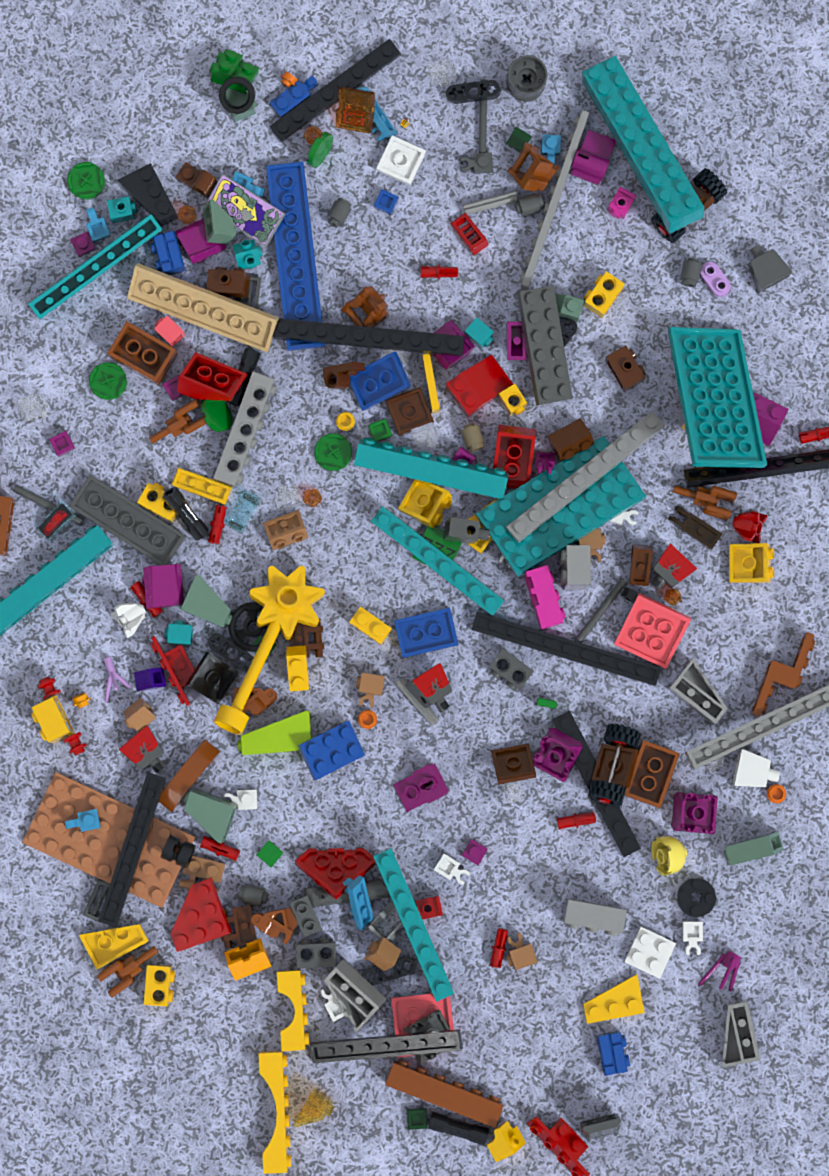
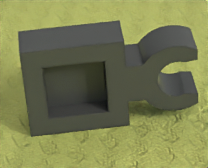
[460,152,493,174]

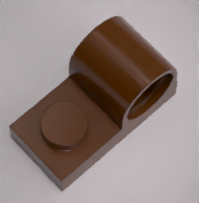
[175,162,218,198]
[323,362,365,390]
[629,544,653,586]

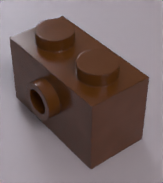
[206,267,250,298]
[605,345,646,392]
[547,418,594,462]

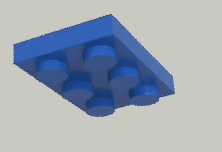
[350,352,411,411]
[394,608,459,658]
[298,720,365,781]

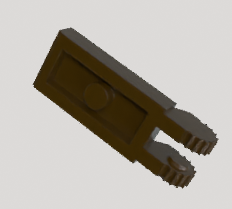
[668,506,722,550]

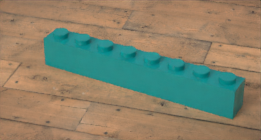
[28,214,162,319]
[354,438,509,500]
[371,506,505,616]
[0,525,114,636]
[372,847,454,1002]

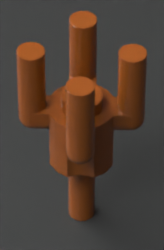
[149,399,207,444]
[673,485,737,521]
[96,946,159,998]

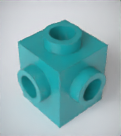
[232,239,263,269]

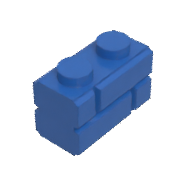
[150,231,185,275]
[596,1031,630,1076]

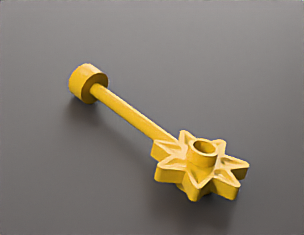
[213,566,325,735]

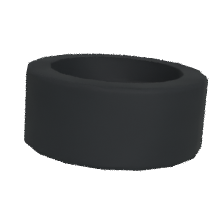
[219,76,256,114]

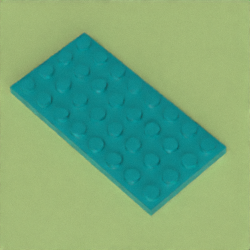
[668,327,767,468]
[476,436,646,577]

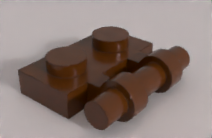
[289,618,325,658]
[221,905,257,949]

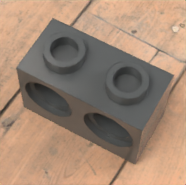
[489,648,534,691]
[296,938,337,969]

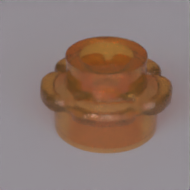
[304,126,322,144]
[178,206,197,224]
[303,488,322,507]
[664,588,682,606]

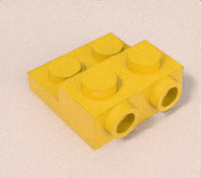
[398,479,452,529]
[729,543,774,583]

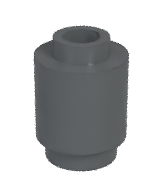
[515,193,544,217]
[326,198,351,227]
[680,258,702,287]
[238,884,268,907]

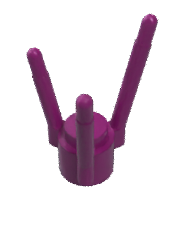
[698,951,741,991]

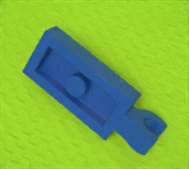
[269,75,318,118]

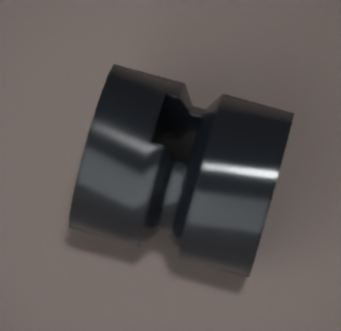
[161,835,196,868]

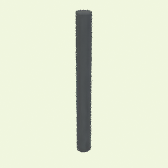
[479,79,487,153]
[13,485,84,526]
[575,578,627,643]

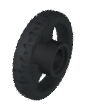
[228,602,267,652]

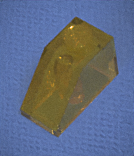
[293,1088,335,1127]

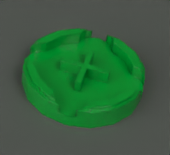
[307,131,333,168]
[67,162,105,200]
[89,362,127,400]
[201,400,232,432]
[314,433,352,471]

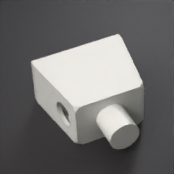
[732,749,780,787]

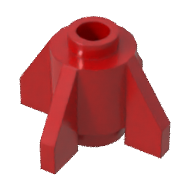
[732,511,767,543]

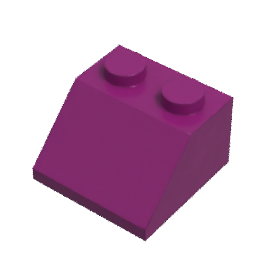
[753,393,789,446]

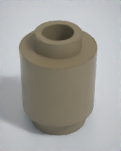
[461,423,484,452]

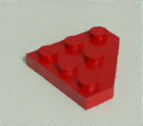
[295,848,376,900]
[170,877,232,952]

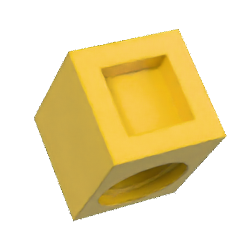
[498,384,527,416]

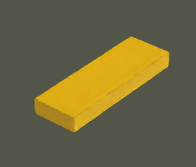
[422,354,440,413]
[172,467,232,505]

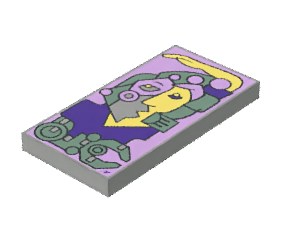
[204,174,286,246]

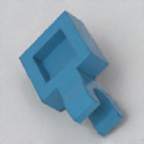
[541,134,561,166]
[232,171,265,196]
[86,207,111,243]
[65,809,101,832]

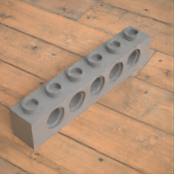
[214,372,277,488]

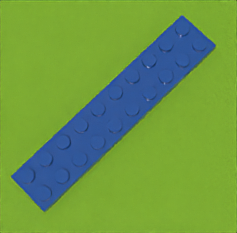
[266,161,325,351]

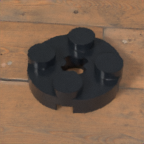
[677,878,717,917]

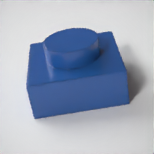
[374,189,399,215]

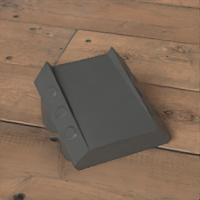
[402,1009,450,1064]
[580,1114,621,1142]

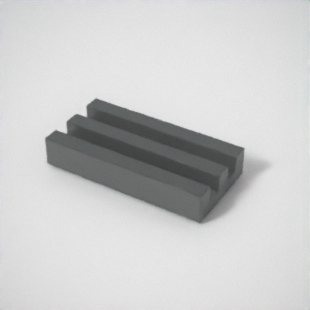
[239,276,261,309]
[83,879,110,922]

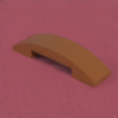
[159,740,220,812]

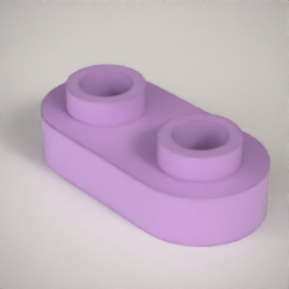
[700,262,731,297]

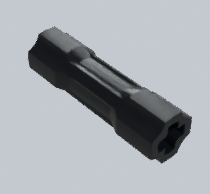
[226,348,261,407]
[162,487,209,541]
[428,1112,489,1146]

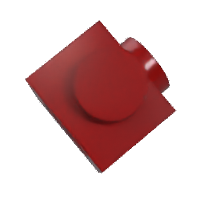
[416,895,443,920]

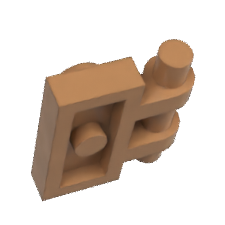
[179,856,226,893]

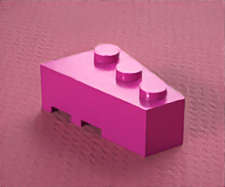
[524,565,566,630]

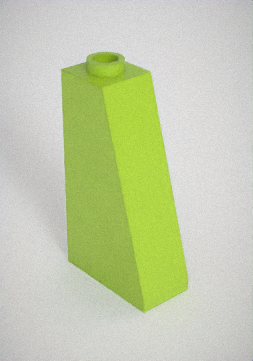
[238,711,312,756]

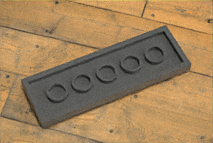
[517,286,573,405]
[69,475,187,565]

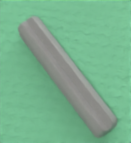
[463,191,518,215]
[396,678,439,726]

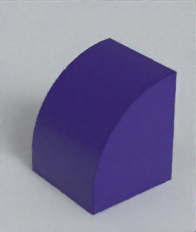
[134,668,166,691]

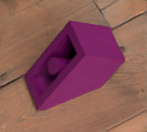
[506,322,526,360]

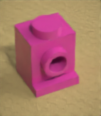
[607,186,636,219]

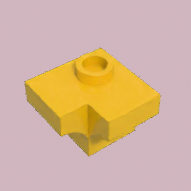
[487,1121,526,1162]

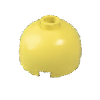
[651,836,687,876]

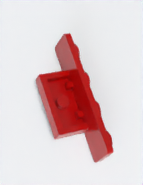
[150,636,195,706]
[527,1117,590,1176]

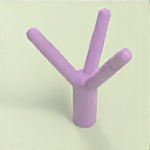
[104,657,131,702]

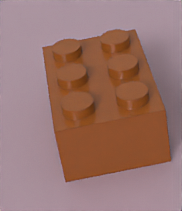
[107,321,178,386]
[624,740,680,809]

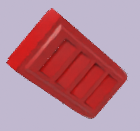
[450,213,489,255]

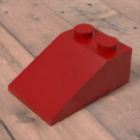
[177,352,247,401]
[446,355,514,418]
[493,424,536,489]

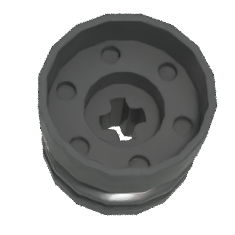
[506,55,548,102]

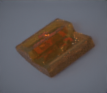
[335,87,375,134]

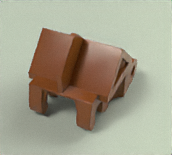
[508,142,559,192]
[341,286,388,328]
[232,687,278,721]
[251,907,298,944]

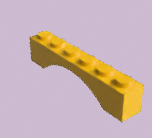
[259,1050,291,1174]

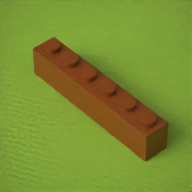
[385,1059,504,1128]

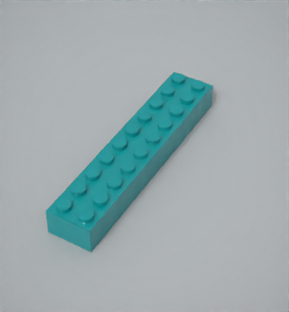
[582,55,704,234]

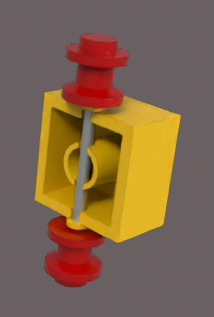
[31,676,87,756]

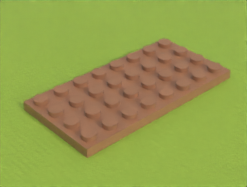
[22,772,196,908]

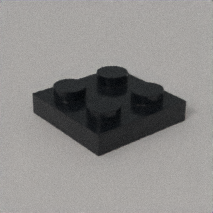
[186,651,239,705]

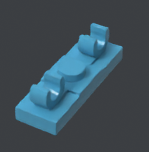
[355,87,397,141]
[343,876,374,931]

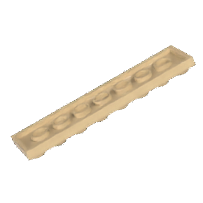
[127,263,279,353]

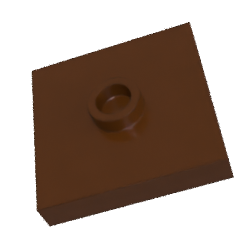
[385,387,434,436]
[491,743,536,785]

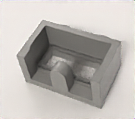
[368,901,402,942]

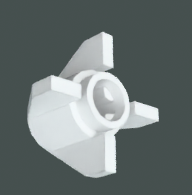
[110,602,146,638]

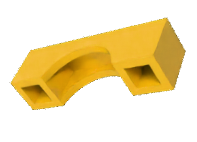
[277,969,309,1052]

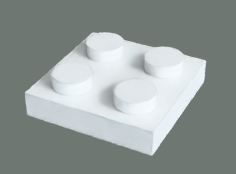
[376,135,426,186]
[624,926,676,979]

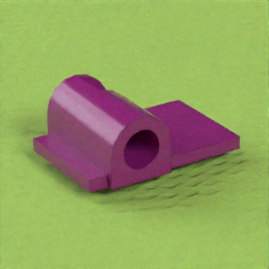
[571,130,616,186]
[393,762,449,812]

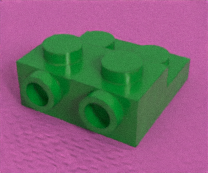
[210,49,259,94]

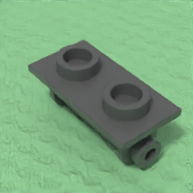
[289,894,322,937]

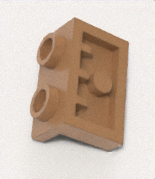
[263,510,308,550]

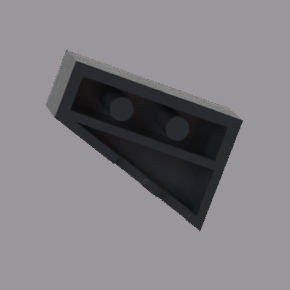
[117,163,178,227]

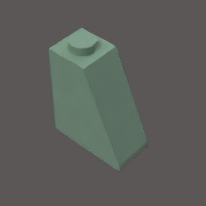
[181,574,232,629]
[184,788,238,843]
[724,831,784,866]

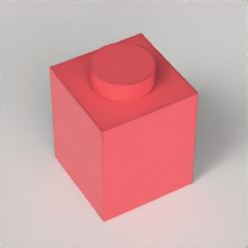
[154,315,185,347]

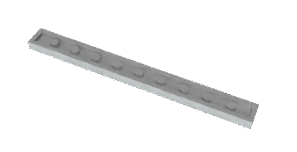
[519,110,589,290]
[506,411,665,543]
[685,685,829,770]

